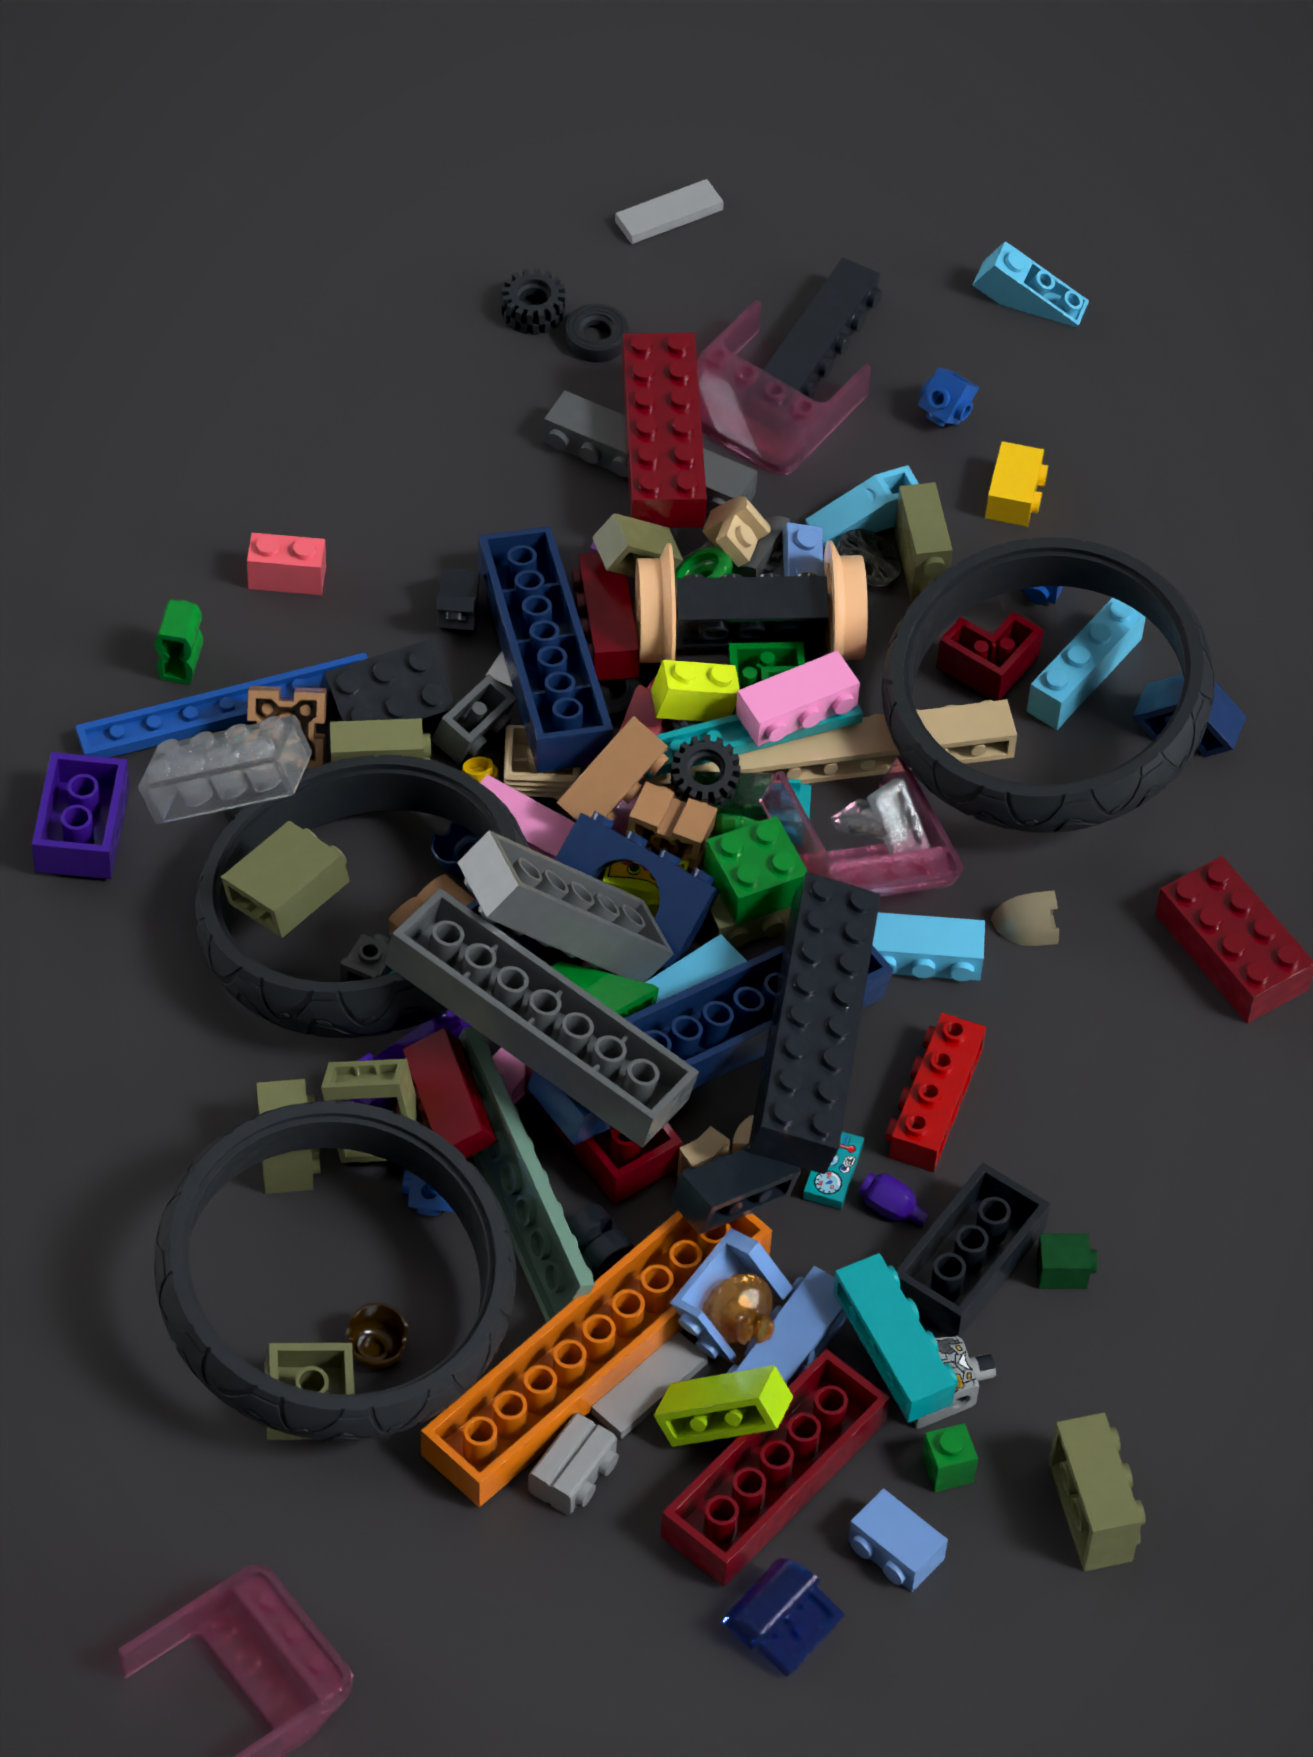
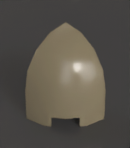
[991,890,1059,946]

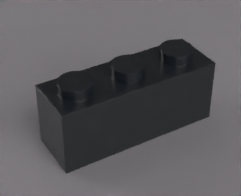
[670,1143,801,1235]

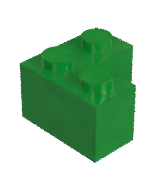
[727,642,805,715]

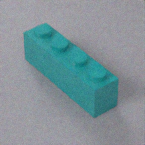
[833,1253,958,1423]

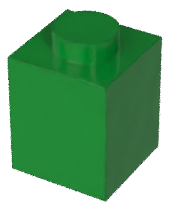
[921,1423,978,1493]

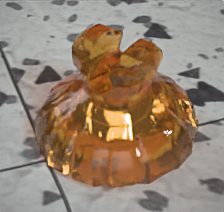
[702,1273,775,1345]

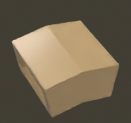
[677,1126,730,1176]

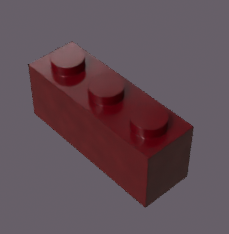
[403,1028,498,1158]

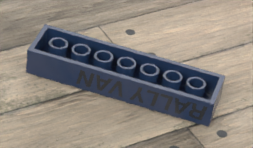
[478,526,613,773]

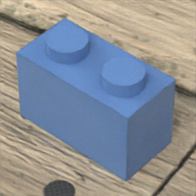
[848,1488,948,1592]

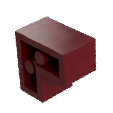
[936,612,1044,701]

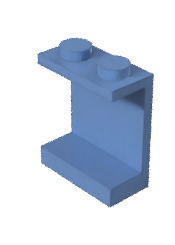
[670,1228,793,1363]

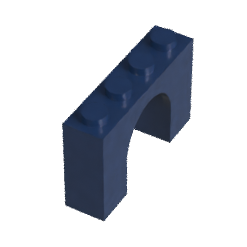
[555,811,721,969]

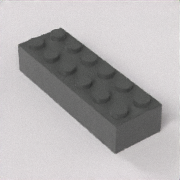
[457,830,674,982]

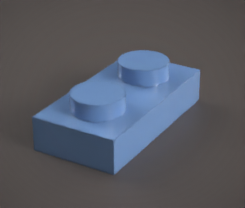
[782,522,824,576]

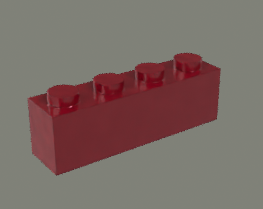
[572,552,639,680]

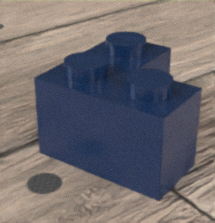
[1132,673,1247,757]

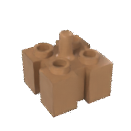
[246,686,327,769]
[626,782,718,873]

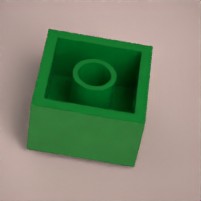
[704,816,808,925]

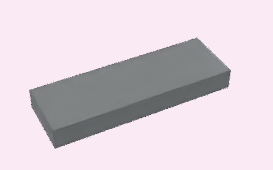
[615,179,724,244]
[591,1331,708,1440]

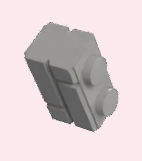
[528,1412,619,1516]

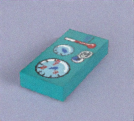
[803,1132,864,1210]

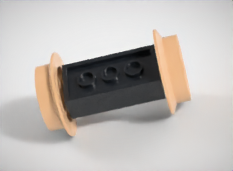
[635,541,868,664]

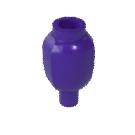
[858,1172,930,1227]

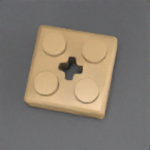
[503,725,581,800]

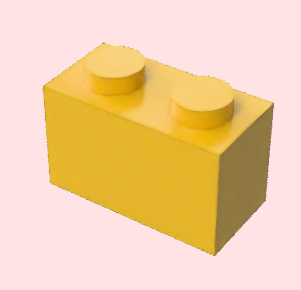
[985,441,1049,527]

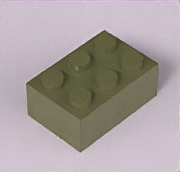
[1048,1412,1145,1572]

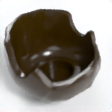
[345,1303,409,1370]

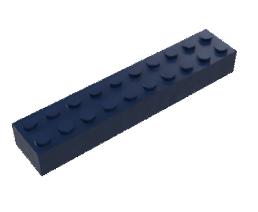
[527,944,894,1146]

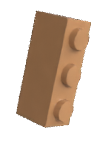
[556,716,669,821]

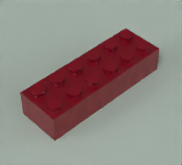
[622,333,707,528]
[660,1349,890,1587]

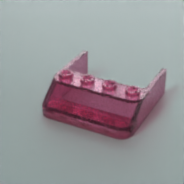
[697,300,871,475]
[759,756,963,897]
[118,1564,353,1757]

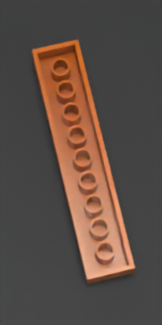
[421,1211,772,1508]

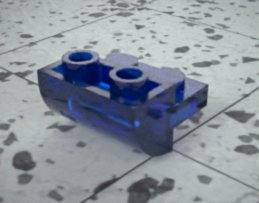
[720,1558,845,1677]

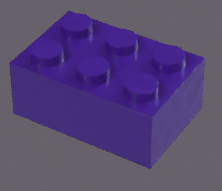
[32,752,130,879]

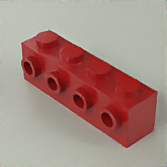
[885,1013,987,1173]

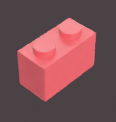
[247,533,326,596]

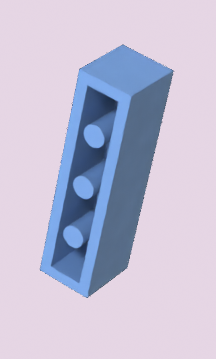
[727,1266,848,1386]

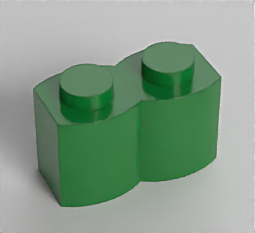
[155,599,203,685]

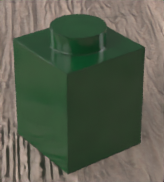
[1036,1233,1098,1289]

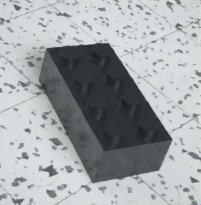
[896,1163,1051,1337]

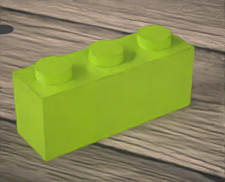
[654,1365,793,1447]

